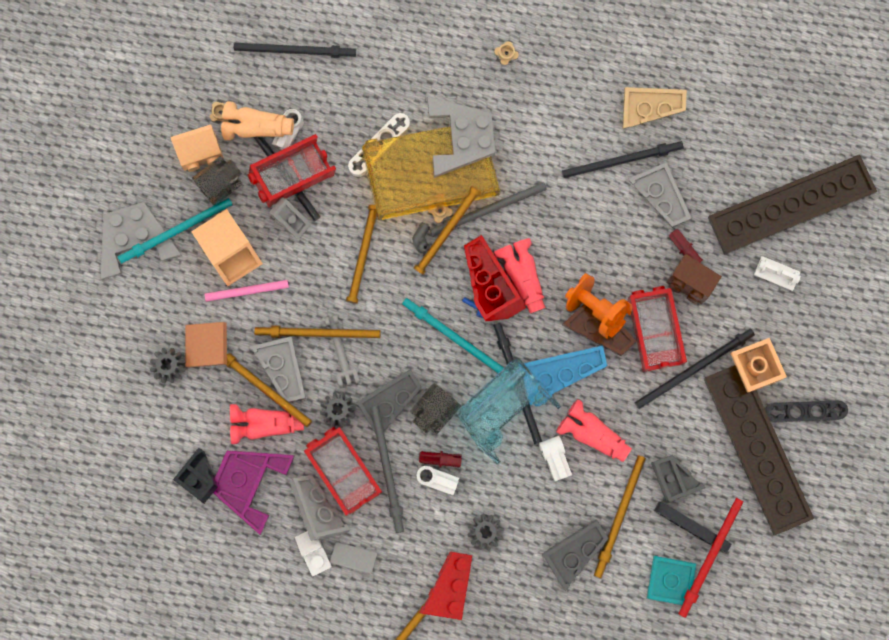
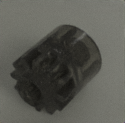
[192,156,243,206]
[410,383,461,435]

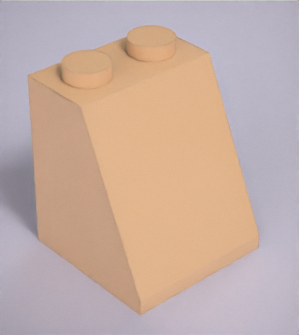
[192,209,263,286]

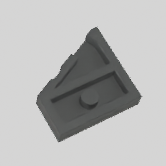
[651,455,705,503]

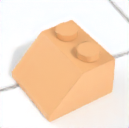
[171,125,224,172]
[730,338,787,393]

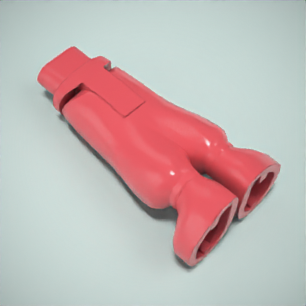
[493,238,545,314]
[556,399,632,462]
[230,404,304,444]

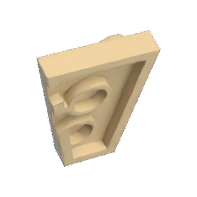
[623,87,687,129]

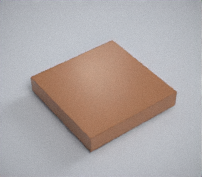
[185,322,227,368]

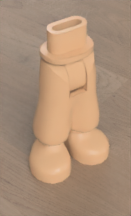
[221,101,294,141]

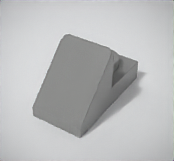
[269,197,311,239]

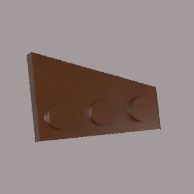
[562,304,637,356]

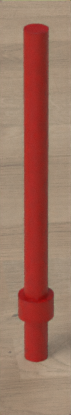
[678,498,744,618]

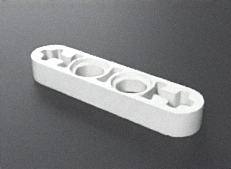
[348,113,410,177]

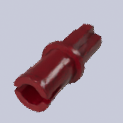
[669,229,703,263]
[419,451,462,468]

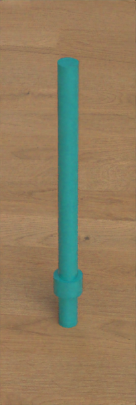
[117,198,233,264]
[402,298,509,377]

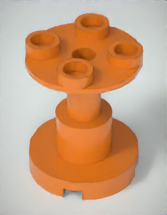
[565,273,633,339]

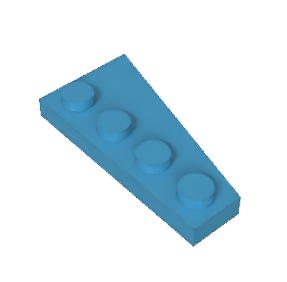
[520,345,607,405]

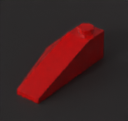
[464,235,526,322]

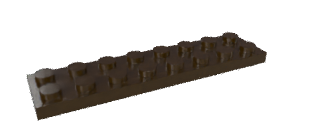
[708,154,877,255]
[703,365,814,536]

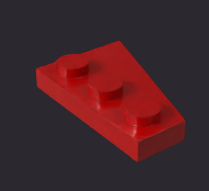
[419,551,473,620]

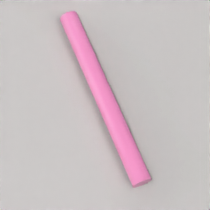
[205,280,289,302]

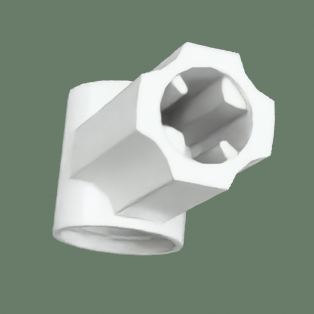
[272,109,304,150]
[539,436,572,482]
[416,466,459,495]

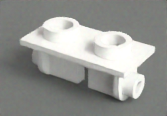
[754,256,801,291]

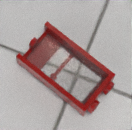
[247,134,336,208]
[627,286,687,372]
[304,427,383,516]

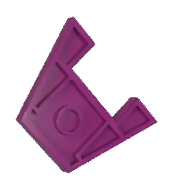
[213,450,295,535]

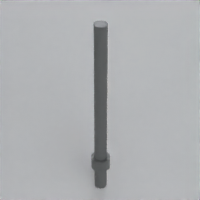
[429,182,547,237]
[370,405,404,533]

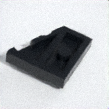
[173,447,218,504]

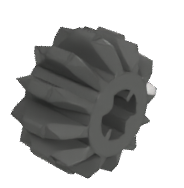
[150,348,186,383]
[320,392,356,428]
[467,514,504,551]

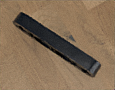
[765,400,848,423]
[654,501,732,554]

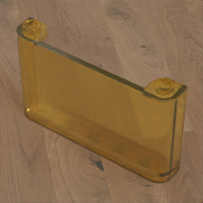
[362,126,500,221]

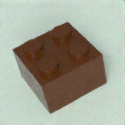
[666,254,722,305]

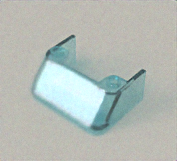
[458,359,562,464]

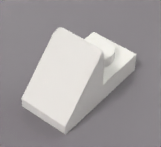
[295,532,332,577]

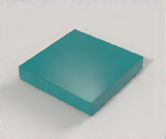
[646,556,696,605]

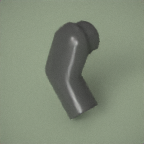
[412,222,430,253]

